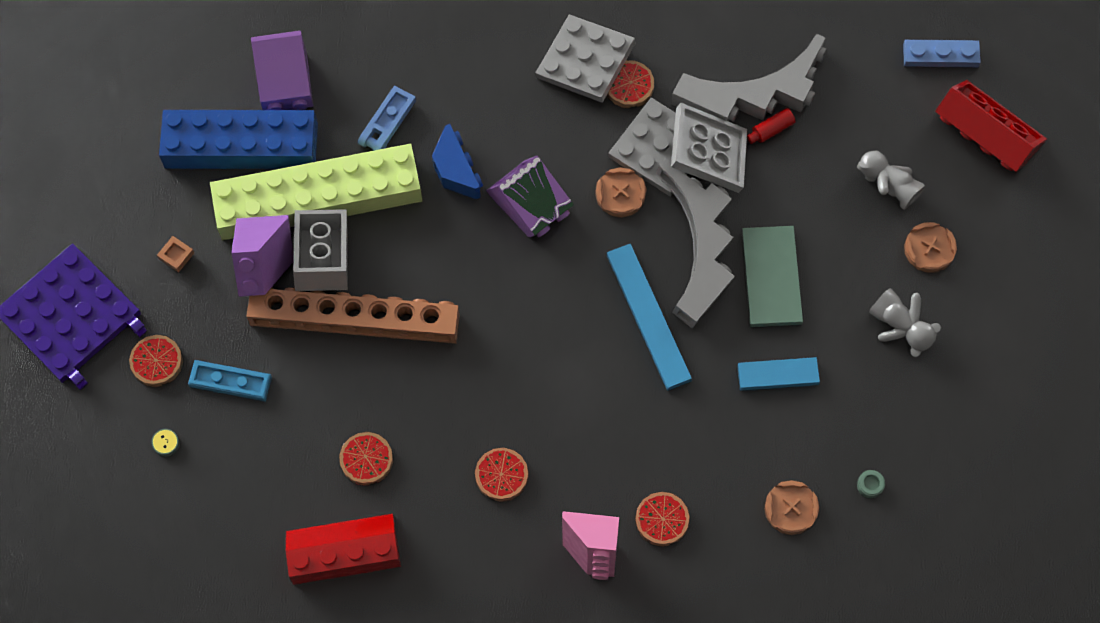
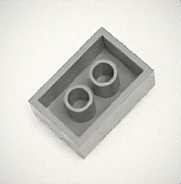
[293,209,348,291]

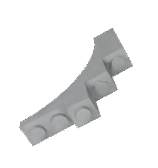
[671,34,827,122]
[656,158,735,328]

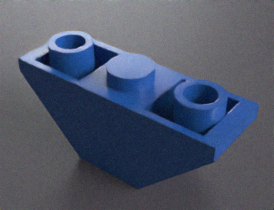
[432,124,483,199]

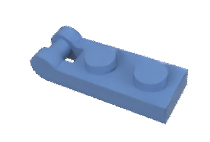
[358,86,416,151]

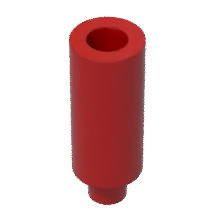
[747,108,796,144]

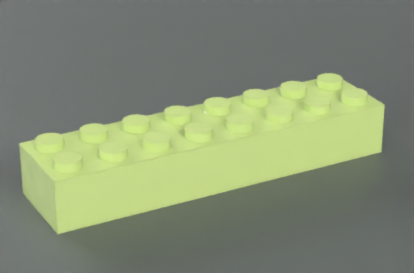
[210,144,423,240]

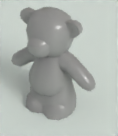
[857,151,925,210]
[869,288,942,357]

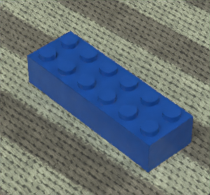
[159,110,318,169]

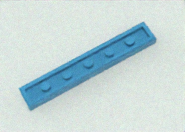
[607,244,692,391]

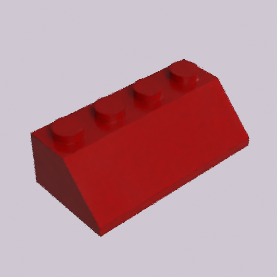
[935,80,1047,172]
[286,514,401,585]

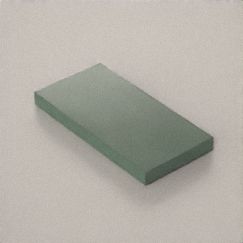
[742,226,803,327]

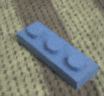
[903,40,981,67]

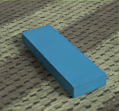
[737,357,820,391]
[188,360,272,402]

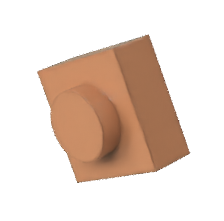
[157,236,194,273]

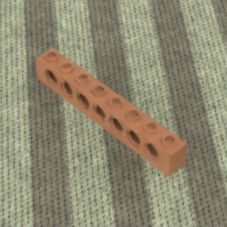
[246,287,460,343]

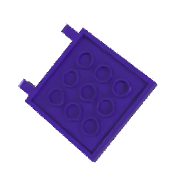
[0,243,147,390]

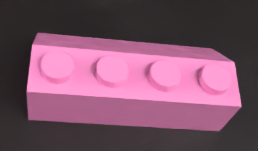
[562,511,619,580]

